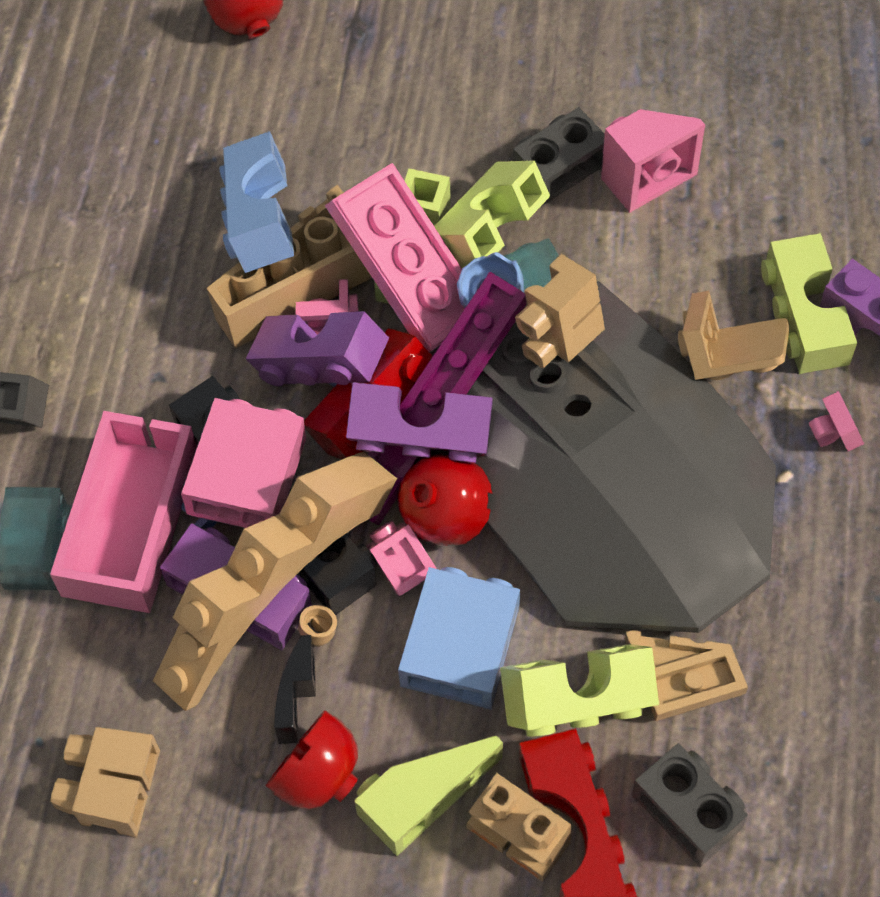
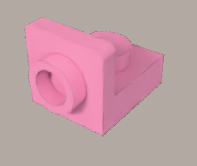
[296,279,359,335]
[366,521,437,597]

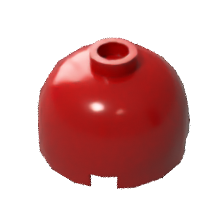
[203,0,283,38]
[398,453,492,546]
[265,710,358,810]

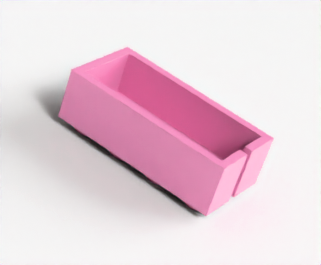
[50,411,197,614]

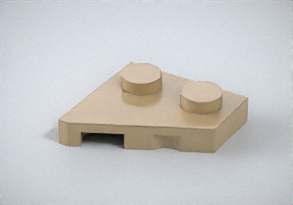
[625,630,748,721]

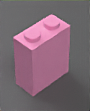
[181,398,306,528]

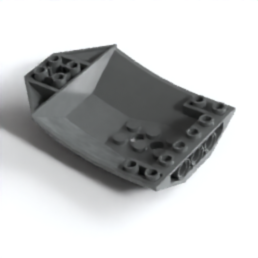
[430,281,776,633]

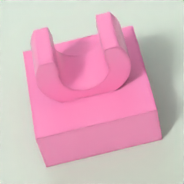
[809,391,864,452]

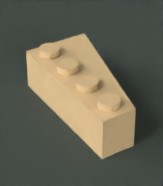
[207,185,372,349]

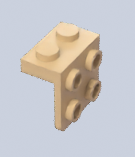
[678,290,789,380]

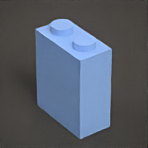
[398,567,520,710]

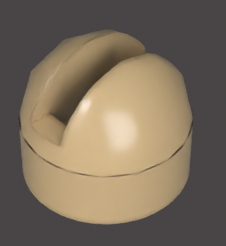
[298,605,337,647]

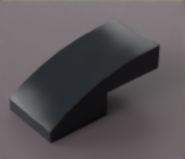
[274,635,316,744]

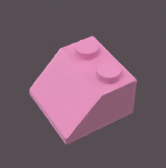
[601,109,705,213]

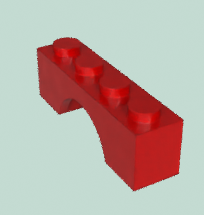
[519,728,637,897]

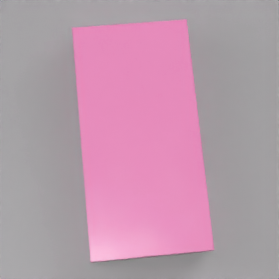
[325,163,465,352]

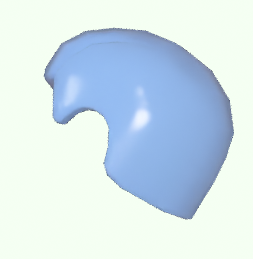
[456,252,524,308]

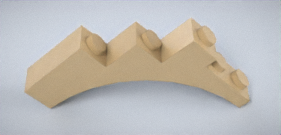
[153,451,397,711]

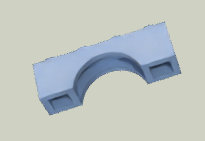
[219,131,294,273]

